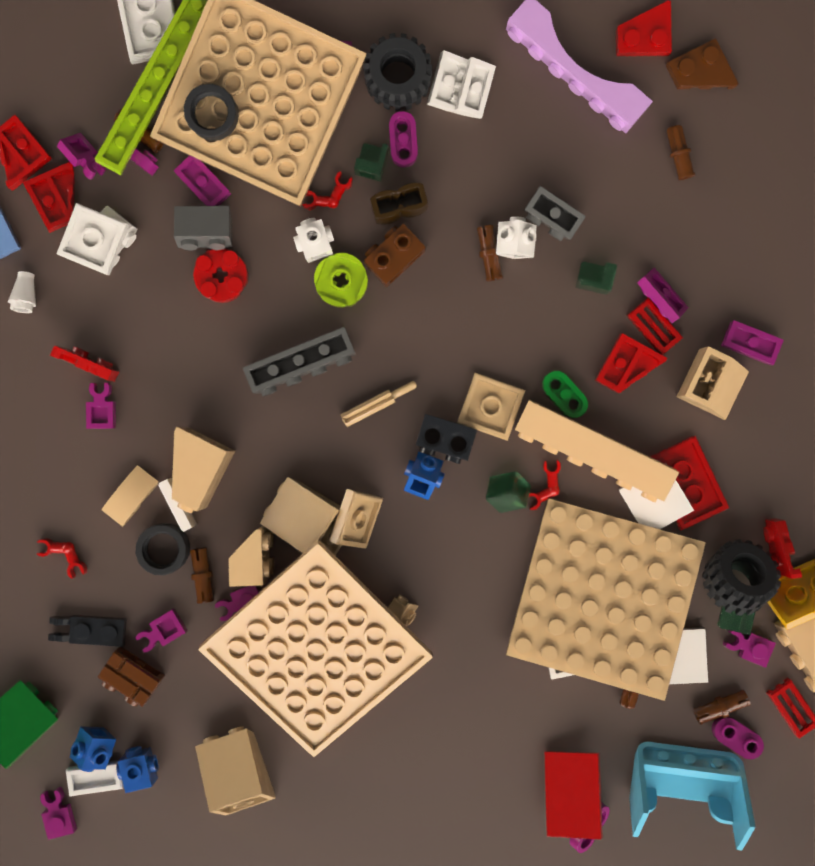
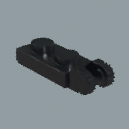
[48,615,127,647]

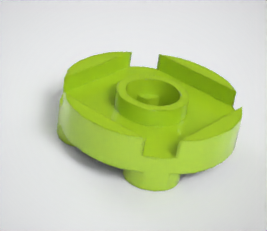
[314,253,368,308]

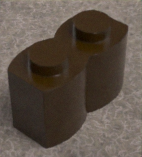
[370,183,428,225]

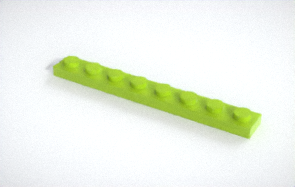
[95,0,207,175]

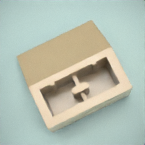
[677,346,749,420]
[229,525,274,586]

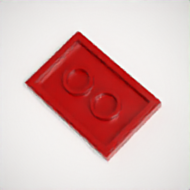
[649,436,729,531]
[544,751,603,840]

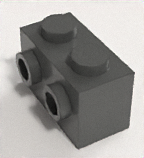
[523,186,586,241]
[174,206,232,251]

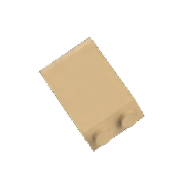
[172,427,235,513]
[260,477,342,556]
[195,727,276,816]

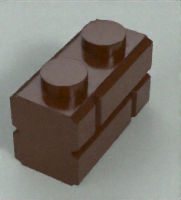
[98,647,165,707]

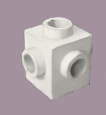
[496,217,537,259]
[293,218,334,263]

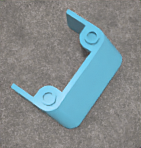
[629,742,756,850]

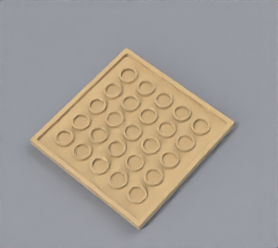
[150,0,367,207]
[506,499,706,701]
[198,540,433,757]

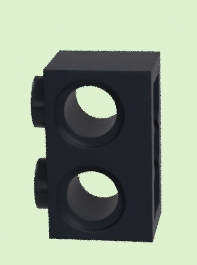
[416,414,477,464]

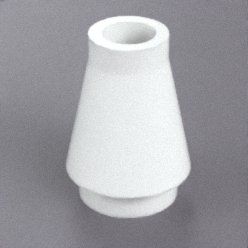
[8,271,36,313]

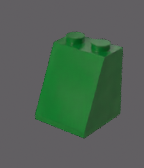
[0,680,58,769]

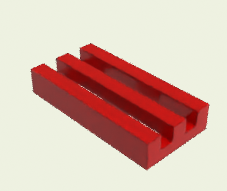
[627,297,683,355]
[766,678,815,739]

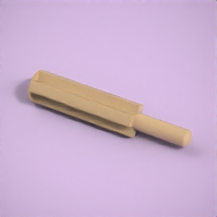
[341,381,417,428]

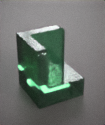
[354,143,389,182]
[575,262,617,295]
[485,471,531,513]
[716,601,756,635]

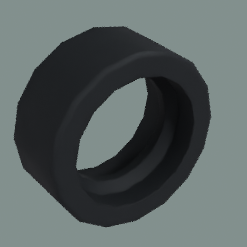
[183,84,239,141]
[135,523,190,576]

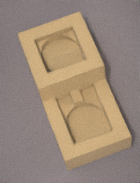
[102,465,158,527]

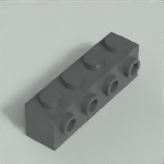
[243,327,356,397]

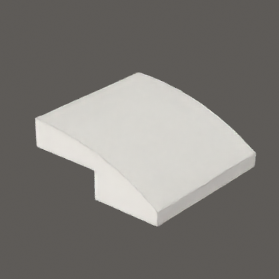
[427,50,496,119]

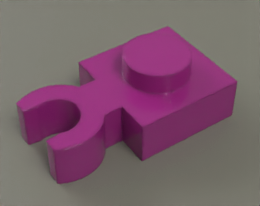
[57,132,107,180]
[86,383,116,429]
[214,586,260,621]
[135,608,188,652]
[723,628,776,668]
[40,787,77,840]

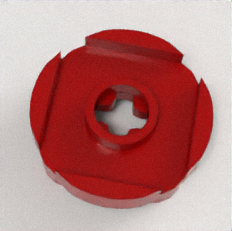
[193,249,248,303]

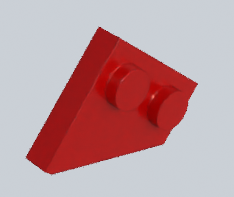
[616,1,672,56]
[0,115,53,191]
[23,162,75,233]
[594,333,667,393]
[50,345,119,382]
[763,518,802,579]

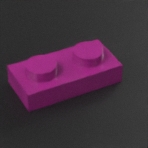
[173,155,231,206]
[637,268,689,323]
[721,320,784,366]

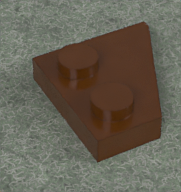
[666,38,739,89]

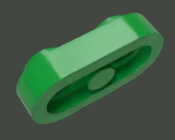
[542,371,588,418]

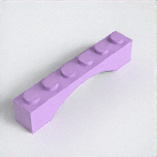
[506,0,653,133]

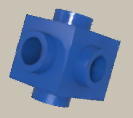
[404,452,445,500]
[70,726,116,772]
[116,746,159,793]

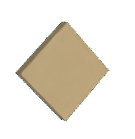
[457,373,526,441]
[329,489,383,549]

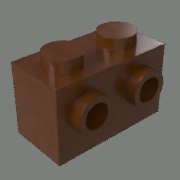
[364,223,426,288]

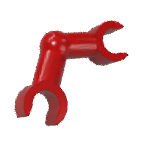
[302,171,353,210]
[523,460,561,510]
[37,538,87,579]

